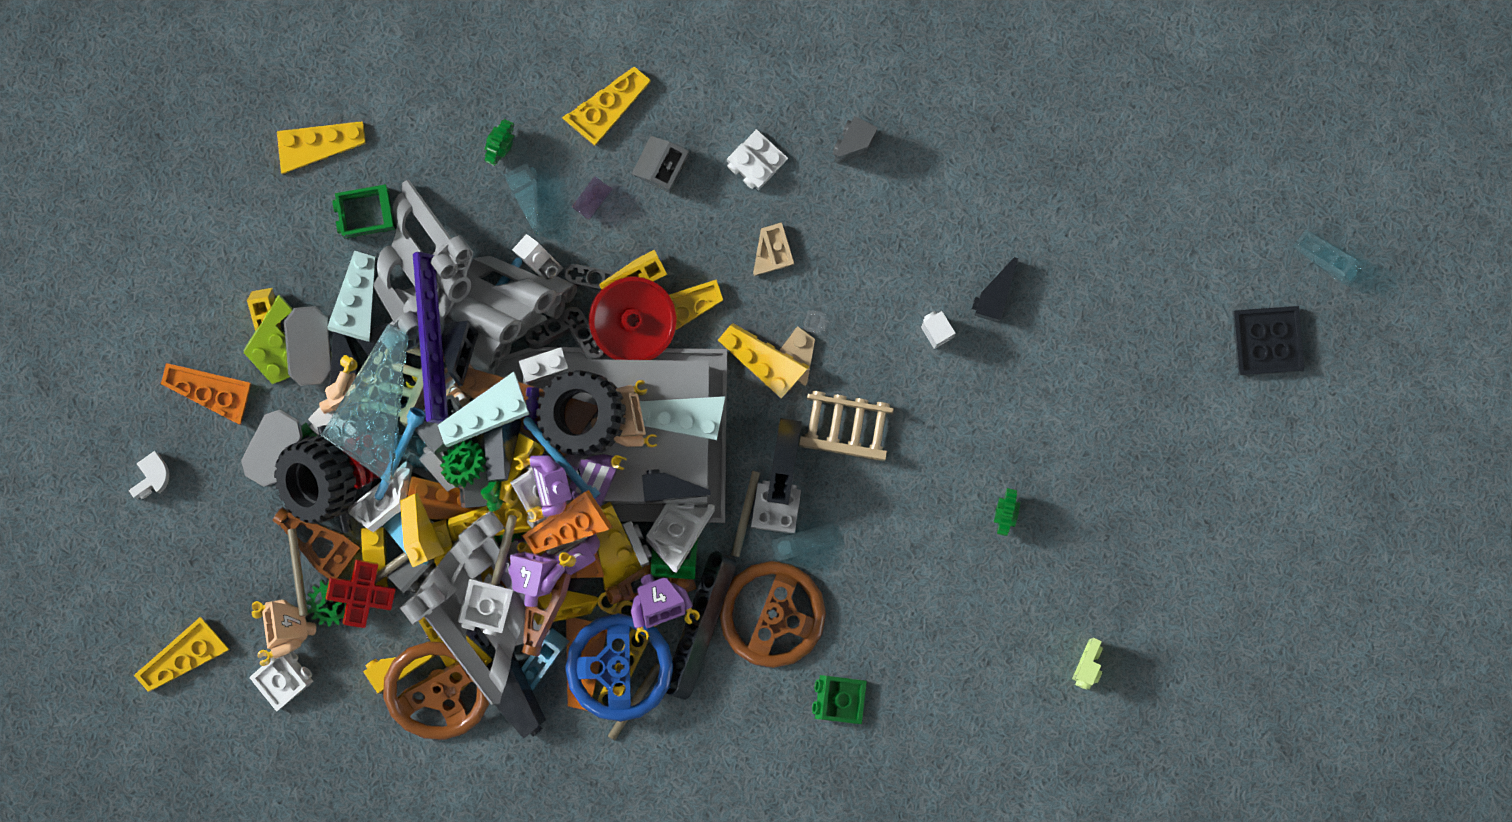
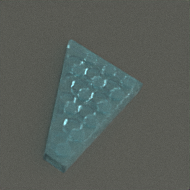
[321,324,409,483]

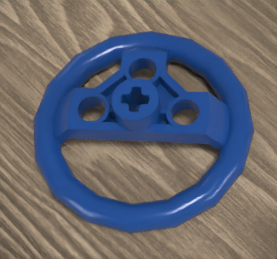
[565,613,673,722]

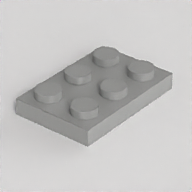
[623,521,652,568]

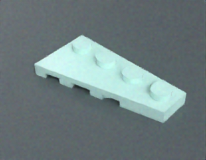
[327,251,375,342]
[438,372,529,447]
[639,397,725,440]

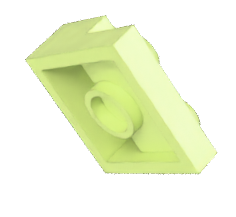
[1072,638,1103,690]

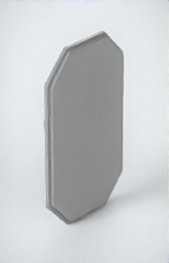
[284,306,331,386]
[241,410,303,487]

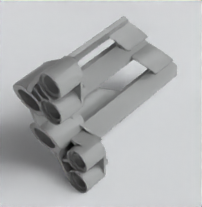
[373,180,473,355]
[394,256,577,375]
[400,511,526,705]

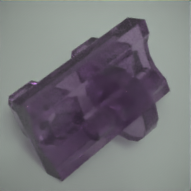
[572,176,612,220]

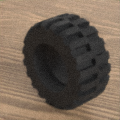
[536,370,626,457]
[274,436,356,524]

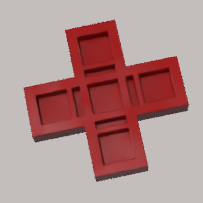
[326,559,395,628]

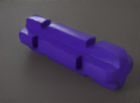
[524,387,539,431]

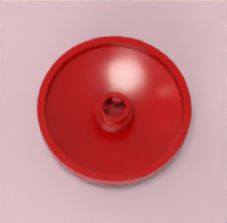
[589,276,677,360]

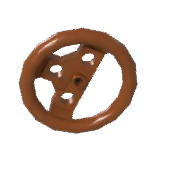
[719,561,826,668]
[383,641,489,740]

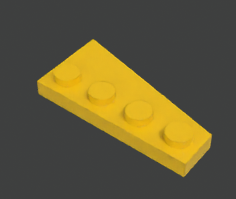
[669,280,723,331]
[448,499,531,541]
[596,502,642,592]

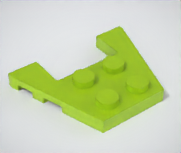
[243,295,332,384]

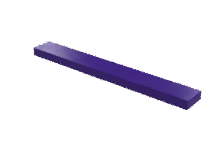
[413,251,448,424]

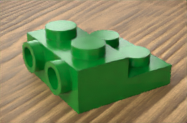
[812,675,867,724]

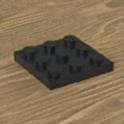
[1233,306,1305,376]

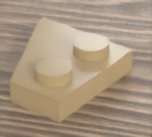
[753,223,794,276]
[779,326,815,386]

